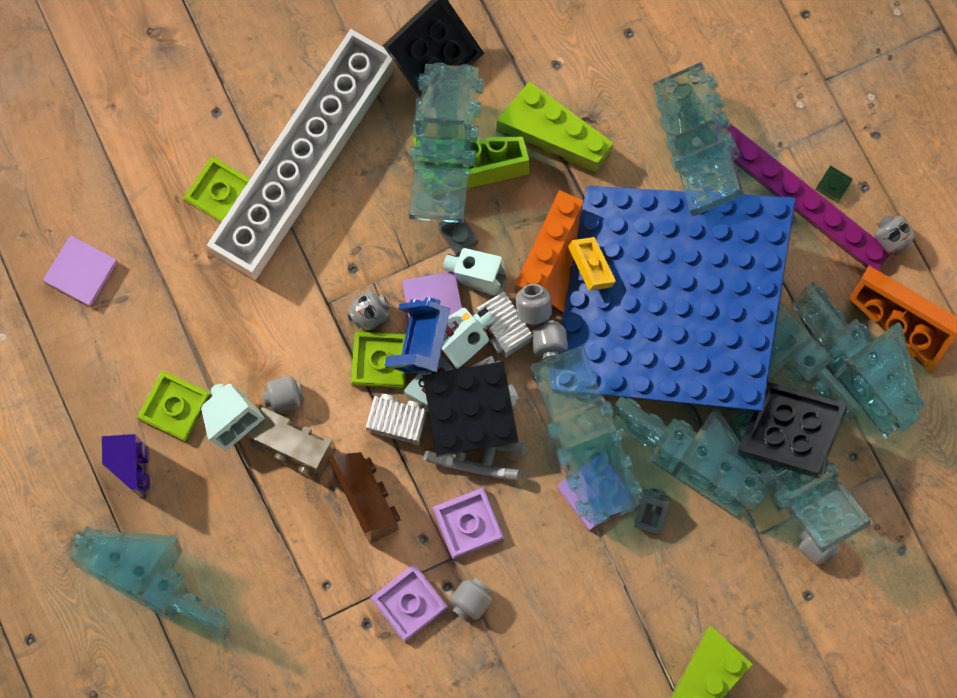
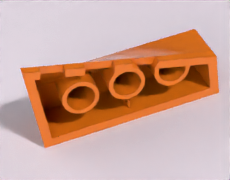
[514,190,584,314]
[849,266,957,374]

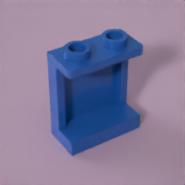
[385,297,450,374]

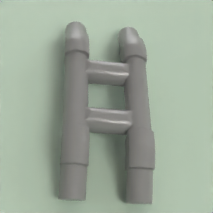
[423,427,527,481]

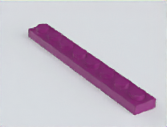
[709,120,891,270]

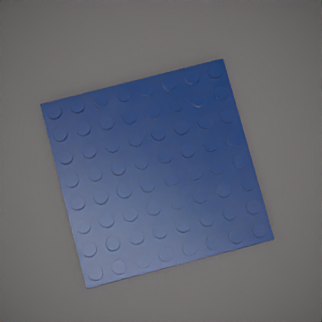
[550,186,796,412]

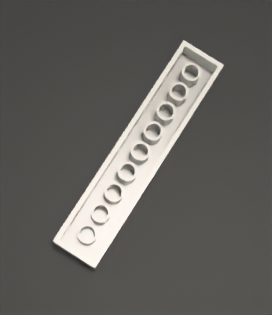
[207,29,397,281]

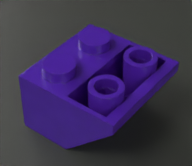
[102,434,150,498]

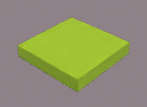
[183,156,250,223]
[351,331,406,389]
[137,370,211,442]

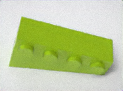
[496,81,613,173]
[413,137,530,198]
[670,625,753,698]

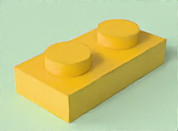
[568,237,616,291]

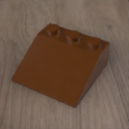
[328,452,401,544]

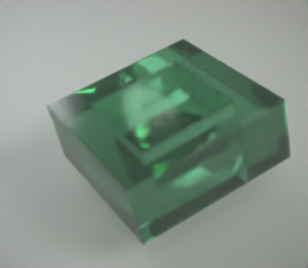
[815,165,853,203]

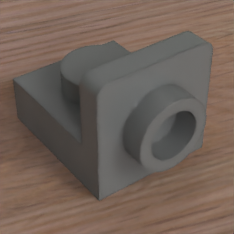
[438,210,478,256]
[634,488,670,535]

